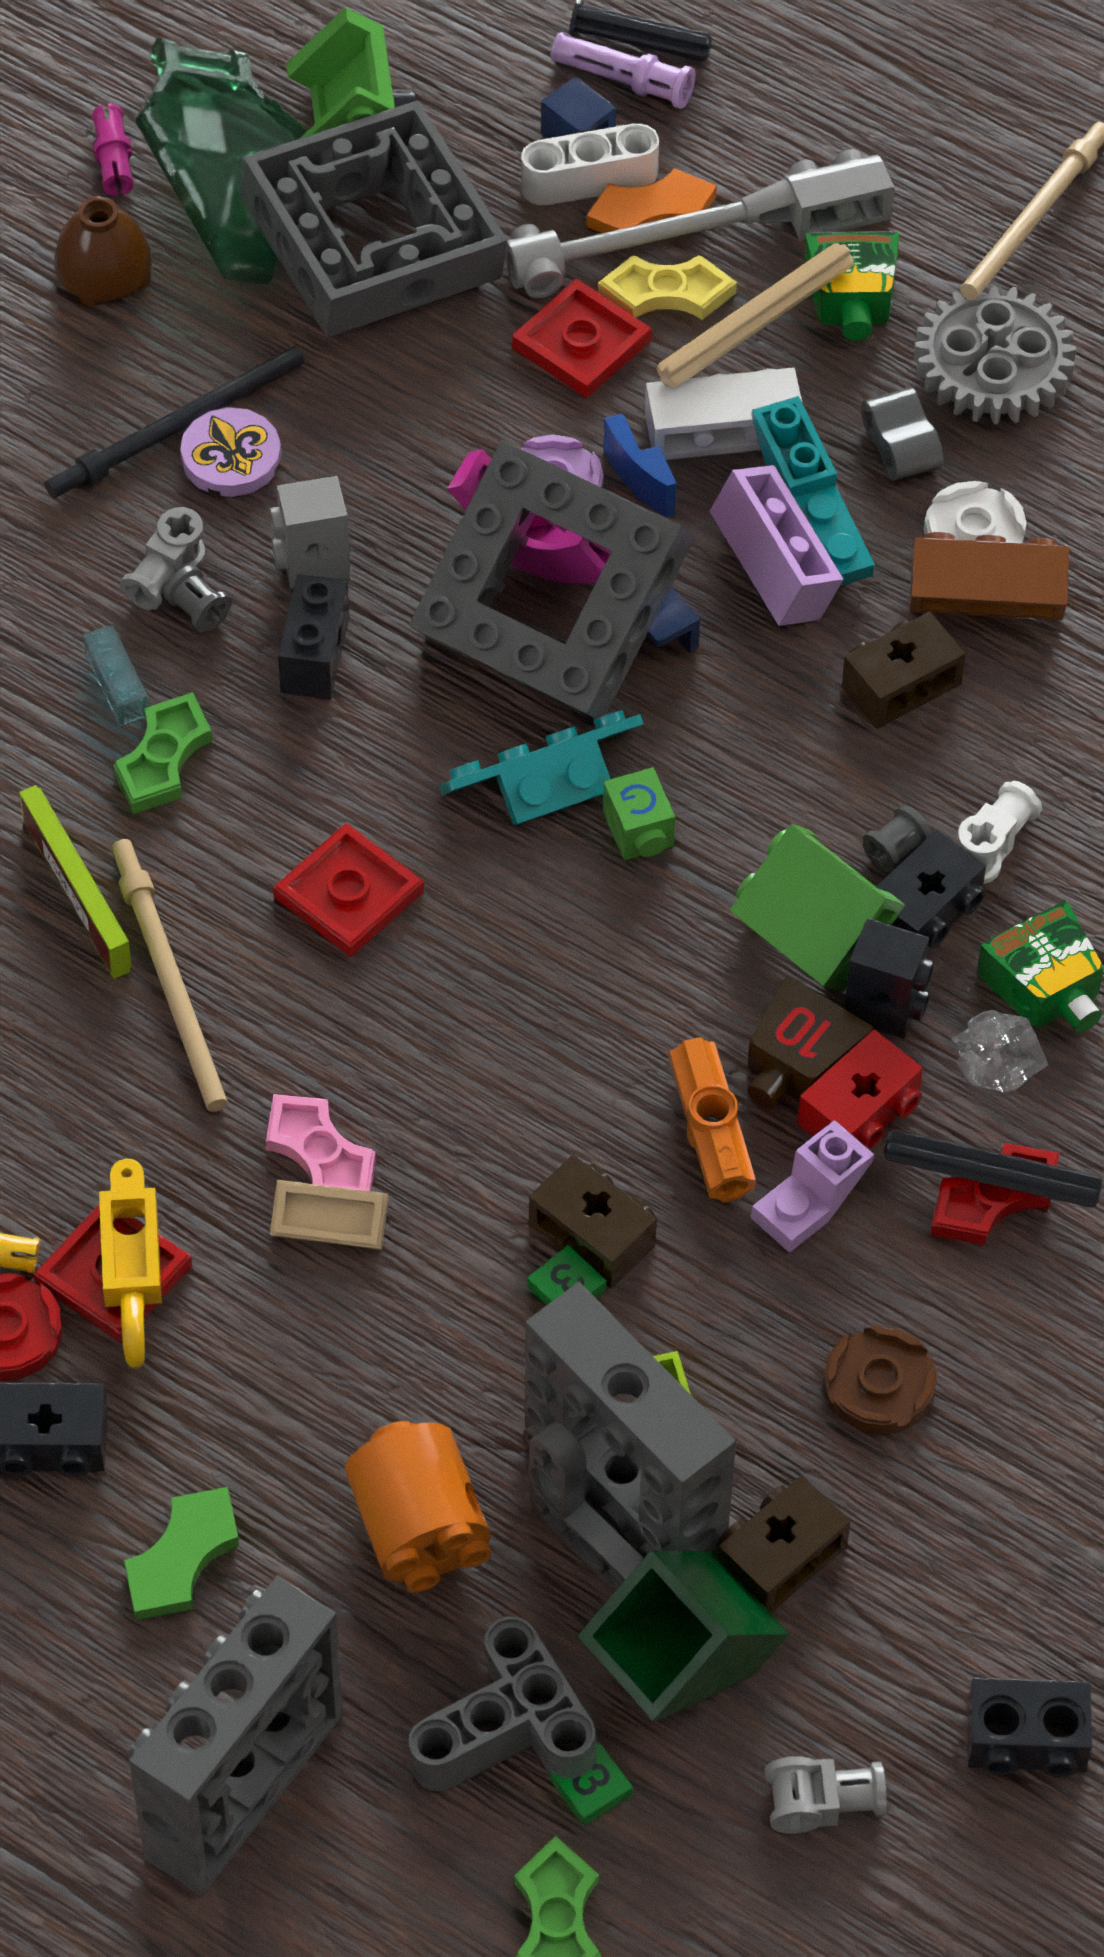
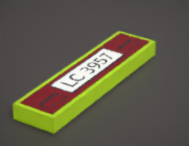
[19,785,132,979]

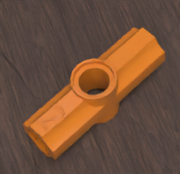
[669,1037,756,1203]

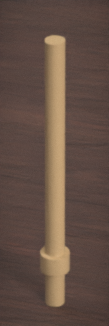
[960,122,1104,300]
[111,839,228,1112]

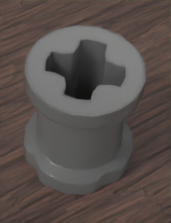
[163,565,232,632]
[862,804,932,874]

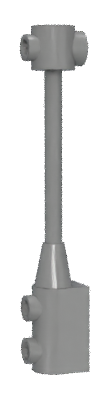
[505,149,894,298]

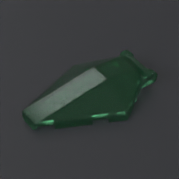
[134,38,307,285]

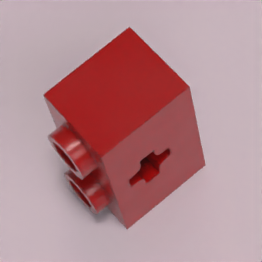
[798,1029,923,1150]

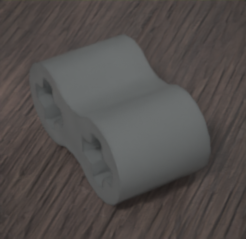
[861,387,943,481]

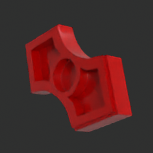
[930,1143,1060,1245]

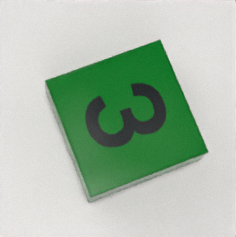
[527,1245,607,1306]
[550,1742,633,1827]

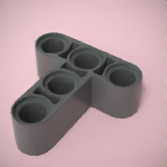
[408,1617,597,1791]

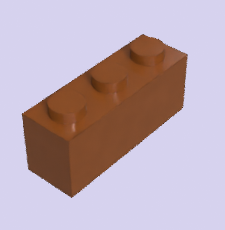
[909,532,1070,620]

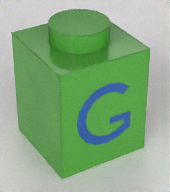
[603,767,675,861]

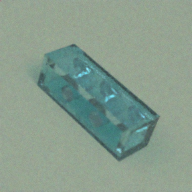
[83,624,149,726]

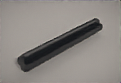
[884,1129,1102,1208]

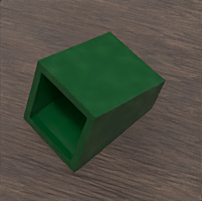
[577,1550,789,1721]

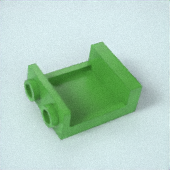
[286,7,395,139]
[729,824,905,992]

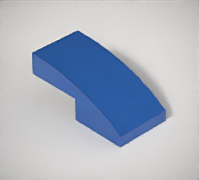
[603,413,677,517]

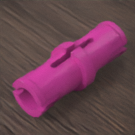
[92,103,134,196]

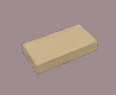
[270,1180,389,1250]

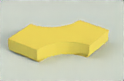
[598,255,737,320]

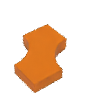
[586,168,717,233]

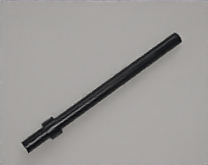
[44,346,304,499]

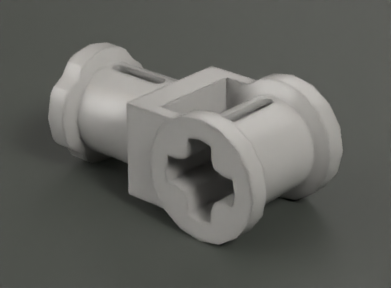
[120,507,205,611]
[764,1756,887,1833]

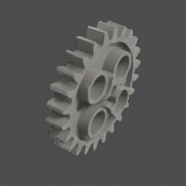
[914,285,1076,424]

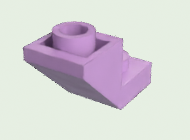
[750,1120,874,1253]

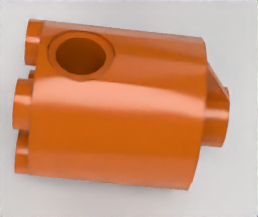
[344,1421,492,1592]

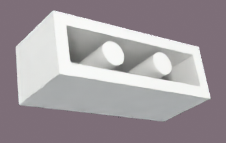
[645,367,802,460]

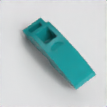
[751,396,875,586]

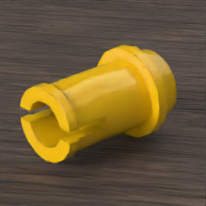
[0,1233,40,1274]

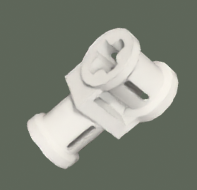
[958,781,1042,884]

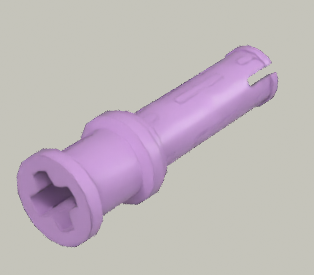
[551,32,696,109]

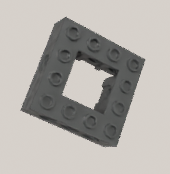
[240,100,508,338]
[408,440,695,720]
[523,1282,736,1558]
[129,1575,343,1897]

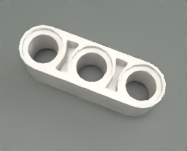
[521,124,659,205]

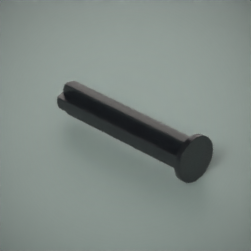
[569,0,712,61]

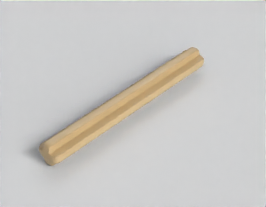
[657,243,854,388]

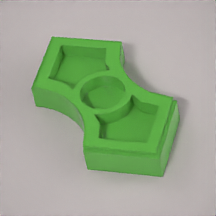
[113,692,212,814]
[124,1487,239,1620]
[514,1836,601,1957]

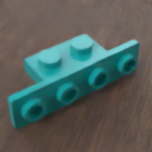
[439,710,644,826]

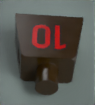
[747,975,873,1109]

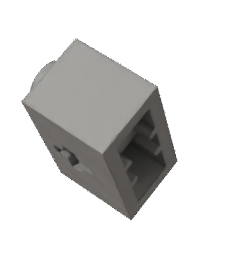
[269,476,350,589]

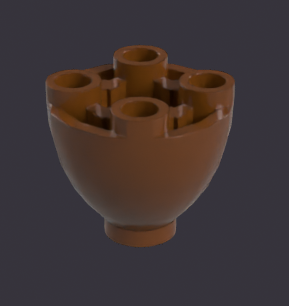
[54,197,152,307]

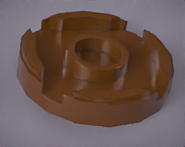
[823,1325,938,1435]

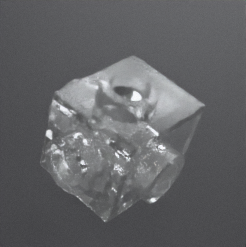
[952,1010,1049,1093]

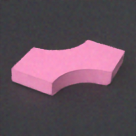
[266,1094,376,1191]

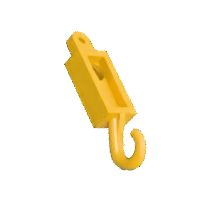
[99,1159,162,1369]

